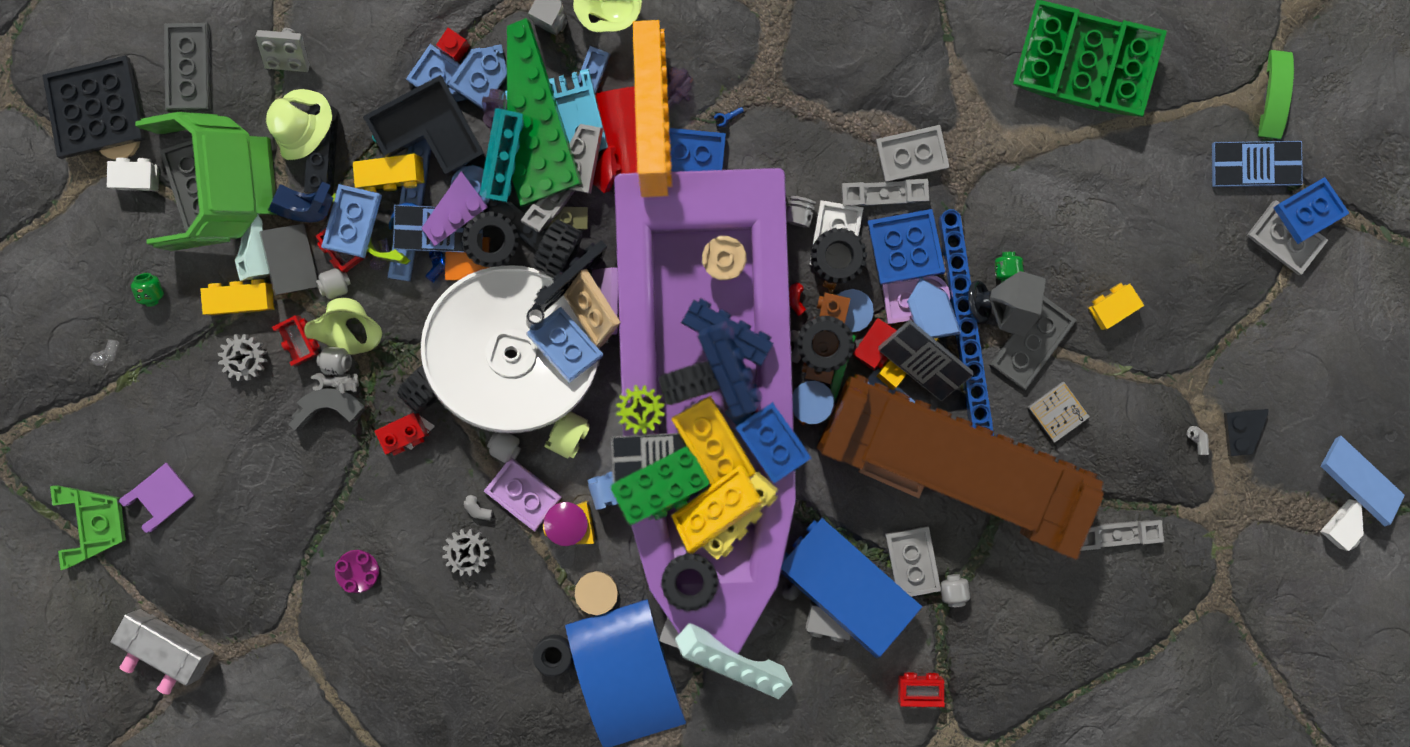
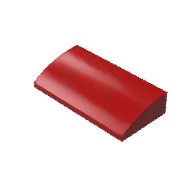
[596,86,638,176]

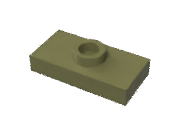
[545,207,588,230]

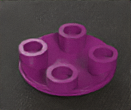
[544,502,588,546]
[335,550,379,593]

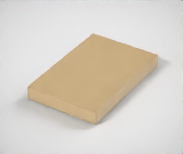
[564,269,621,348]

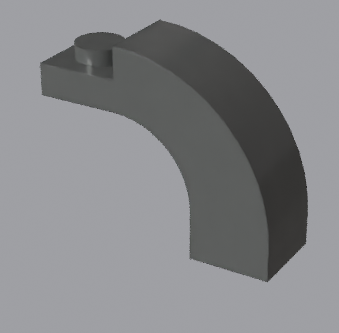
[288,388,369,431]

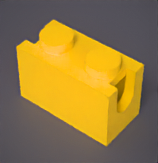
[1088,283,1144,330]

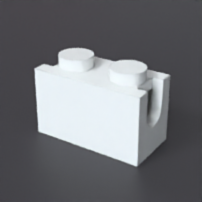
[107,158,159,191]

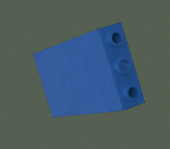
[780,518,922,658]

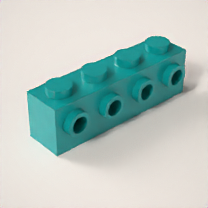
[479,108,524,202]

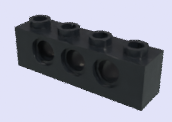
[304,105,338,196]

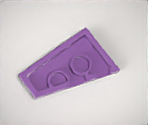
[421,172,488,246]

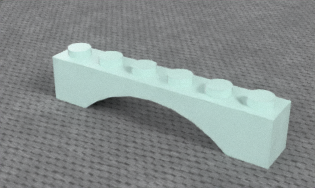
[235,214,269,281]
[676,623,792,699]

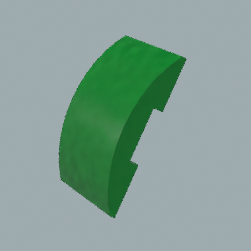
[1013,0,1167,117]

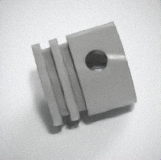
[786,196,816,228]

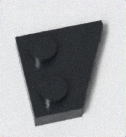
[1224,409,1269,456]

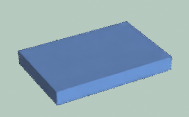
[321,184,382,258]
[527,307,603,383]

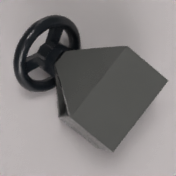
[968,271,1046,337]

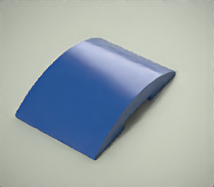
[565,599,686,747]

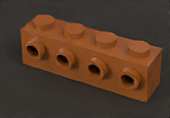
[802,292,851,384]

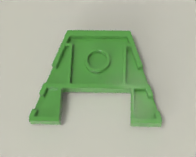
[50,485,126,570]

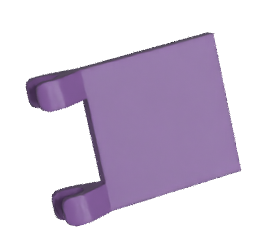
[119,463,195,533]

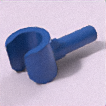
[714,107,744,127]

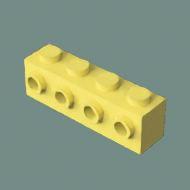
[703,472,778,560]

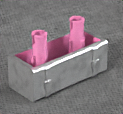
[111,609,215,695]

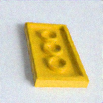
[671,395,756,486]
[671,465,762,554]

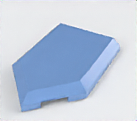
[406,44,467,102]
[447,44,507,110]
[907,278,961,339]

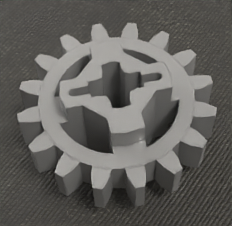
[218,334,267,381]
[442,528,490,576]

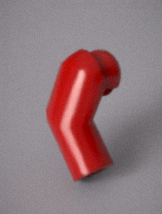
[789,283,806,316]

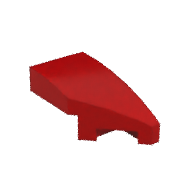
[593,145,621,193]

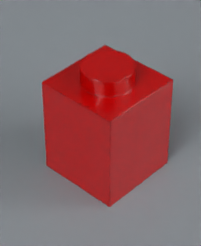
[436,28,470,63]

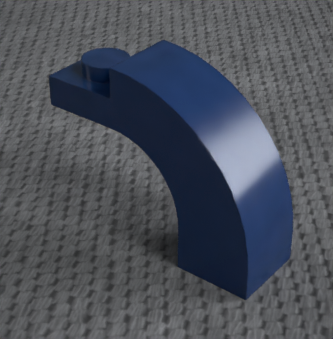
[268,182,334,222]

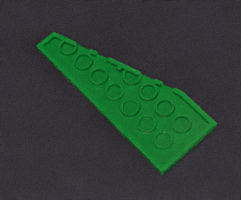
[507,18,582,206]

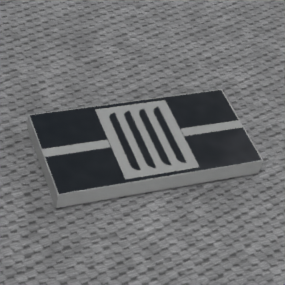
[611,433,687,483]

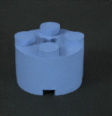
[587,471,618,510]

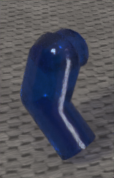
[425,251,445,283]

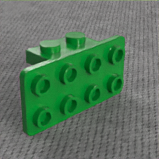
[610,446,709,525]

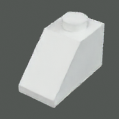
[1320,499,1364,551]

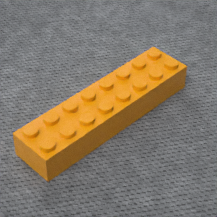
[633,20,672,198]

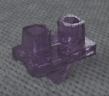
[667,67,693,109]
[482,89,506,129]

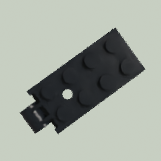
[526,240,607,330]

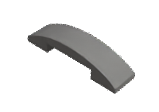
[841,179,929,206]
[521,190,575,233]
[1081,520,1164,551]

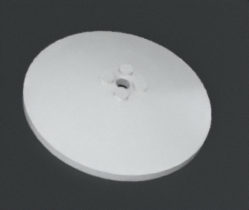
[421,265,599,433]

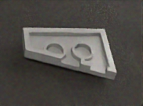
[568,124,603,194]

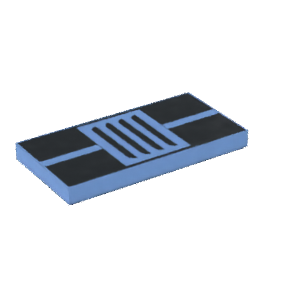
[1212,141,1302,187]
[393,205,483,252]

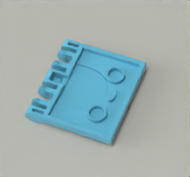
[505,68,608,151]

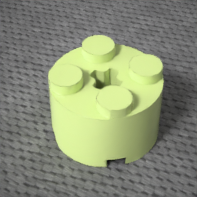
[544,411,590,459]

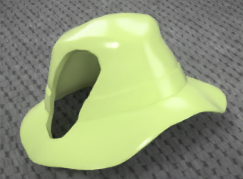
[573,0,642,32]
[266,89,332,160]
[304,298,382,355]

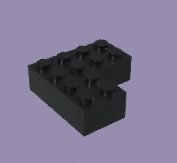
[363,75,486,176]

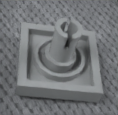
[255,28,310,72]

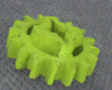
[616,385,665,434]

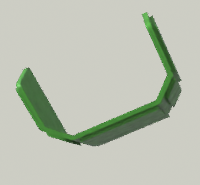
[135,112,277,251]

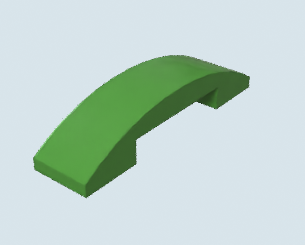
[1258,50,1294,139]

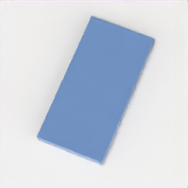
[1321,436,1405,526]

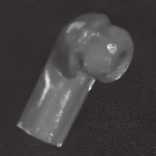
[90,339,119,366]

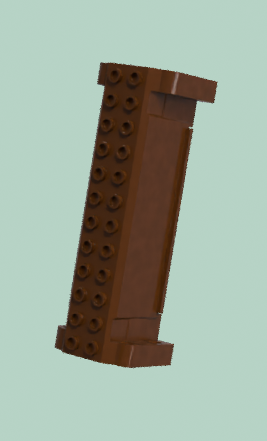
[816,374,1103,560]

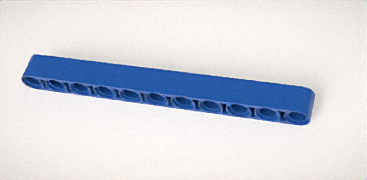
[939,209,994,436]

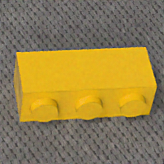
[353,154,425,193]
[200,279,274,315]

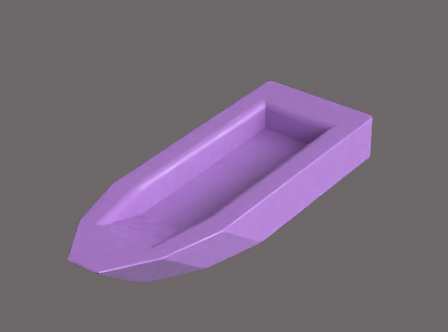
[615,168,796,654]

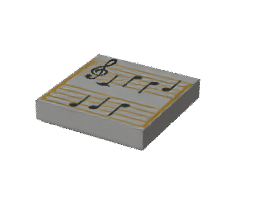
[1027,382,1090,443]

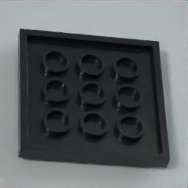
[42,55,145,159]

